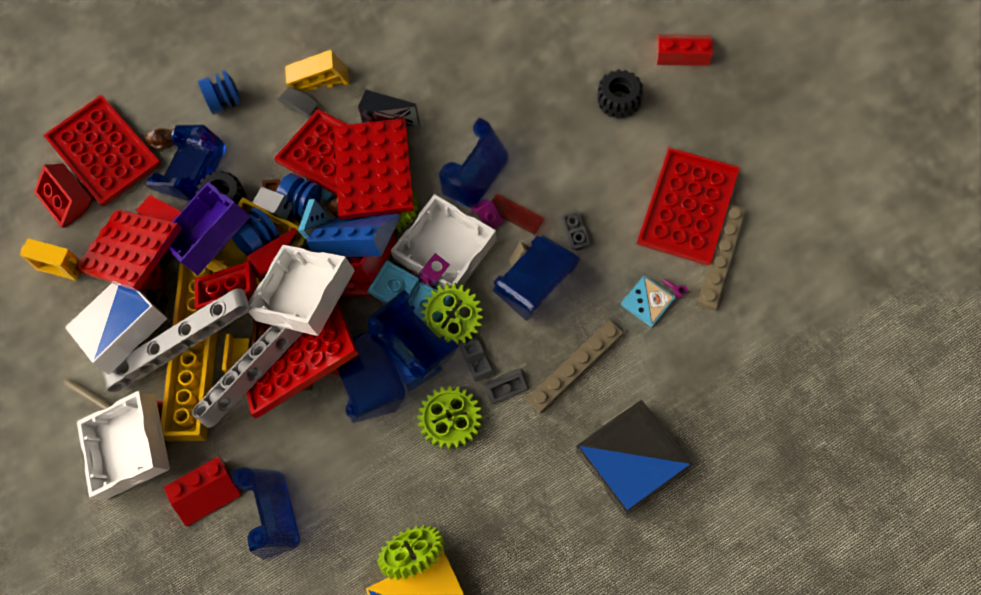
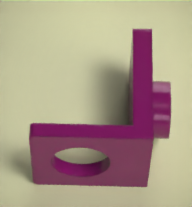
[470,199,503,229]
[418,253,450,288]

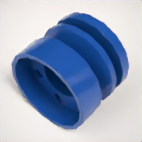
[198,70,241,116]
[276,173,322,218]
[232,207,280,256]

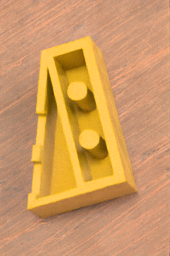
[285,50,350,92]

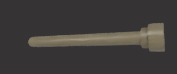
[64,379,112,410]

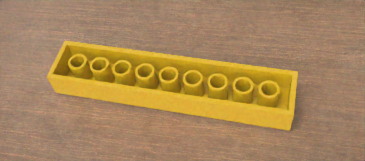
[161,262,218,442]

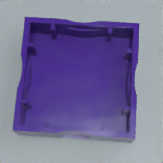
[168,182,251,275]

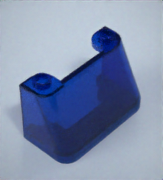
[439,117,508,208]
[145,125,225,202]
[492,235,581,321]
[368,290,459,379]
[337,329,405,423]
[231,467,300,559]

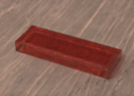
[492,193,544,235]

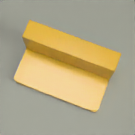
[222,334,251,374]

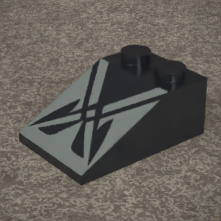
[358,90,420,127]

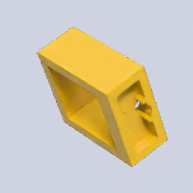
[20,238,80,281]

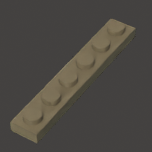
[696,205,746,311]
[526,320,623,414]

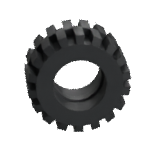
[597,69,643,119]
[196,170,247,205]

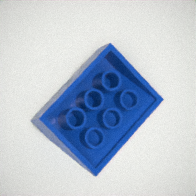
[306,214,401,257]

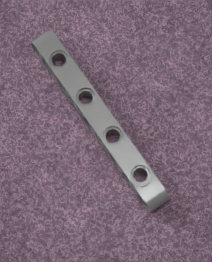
[103,289,250,392]
[193,325,303,428]

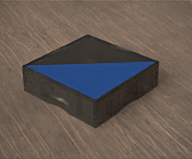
[575,399,693,517]

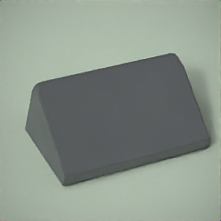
[483,369,528,404]

